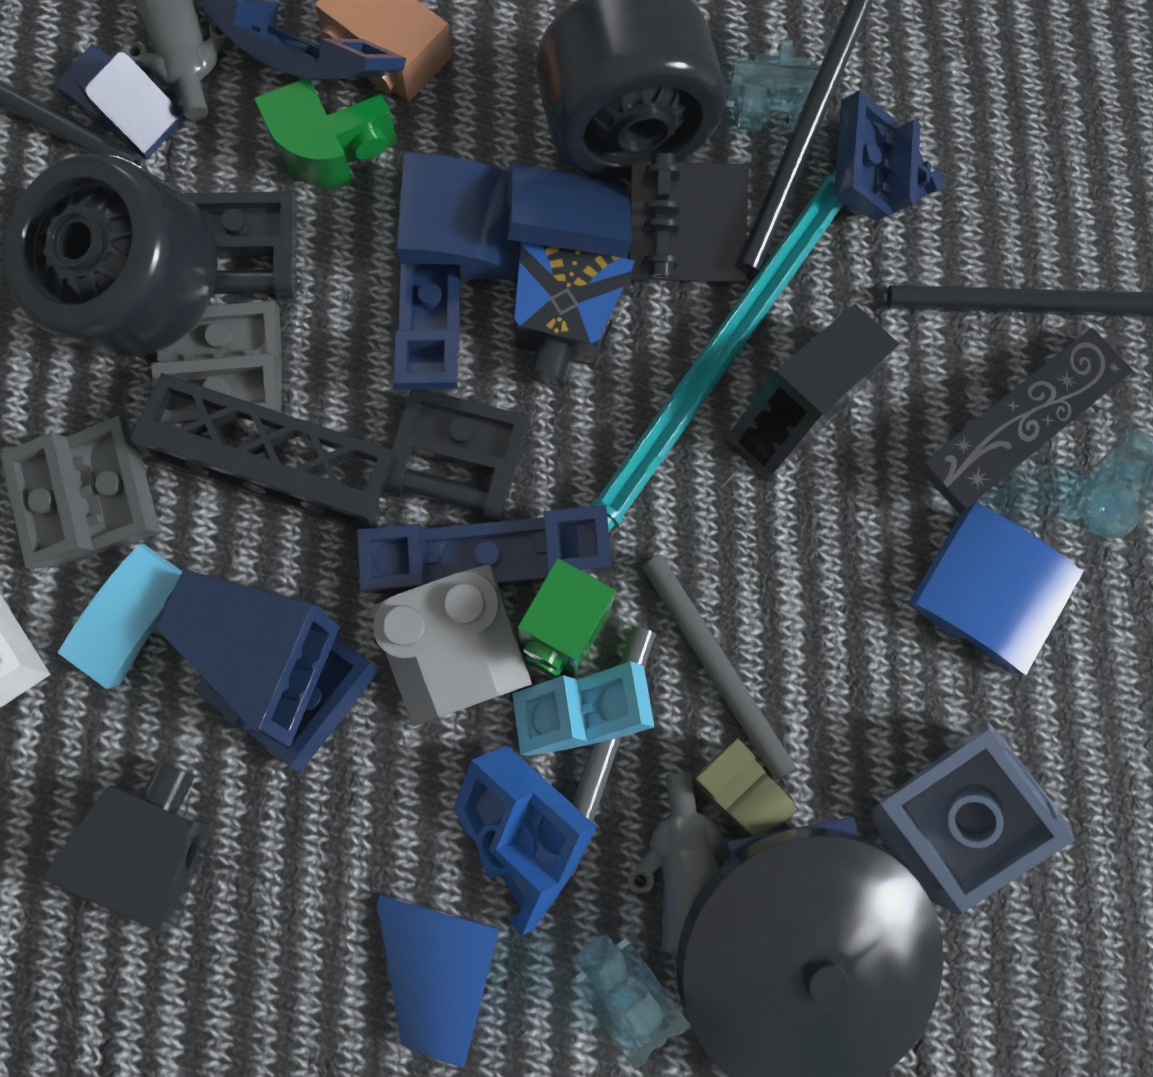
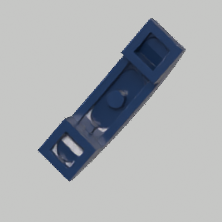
[199,0,406,79]
[393,183,461,390]
[357,505,612,593]

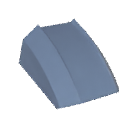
[876,722,1075,915]

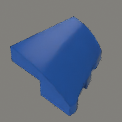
[453,746,597,936]
[377,894,500,1068]

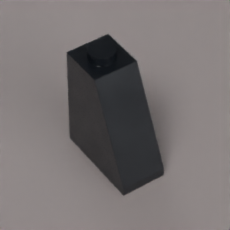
[724,304,900,481]

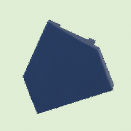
[834,90,946,221]

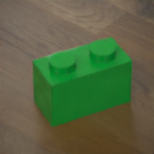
[518,558,617,678]

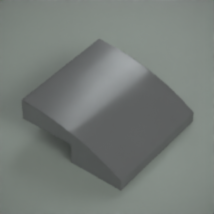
[151,301,282,425]
[0,416,160,570]

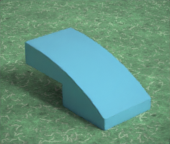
[58,544,182,689]
[512,661,654,756]

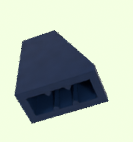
[156,569,340,747]

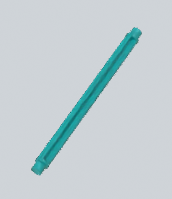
[589,168,844,532]

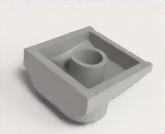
[370,564,533,727]

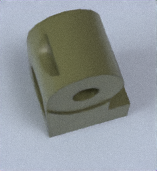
[692,739,797,837]

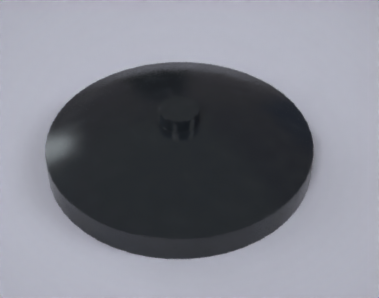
[676,828,944,1077]

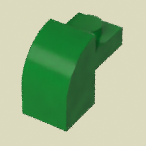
[254,78,397,188]

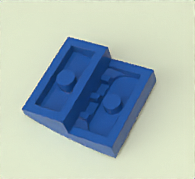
[908,502,1083,675]

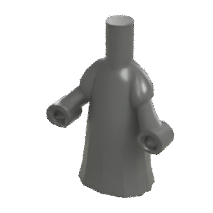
[123,0,236,120]
[627,772,726,952]

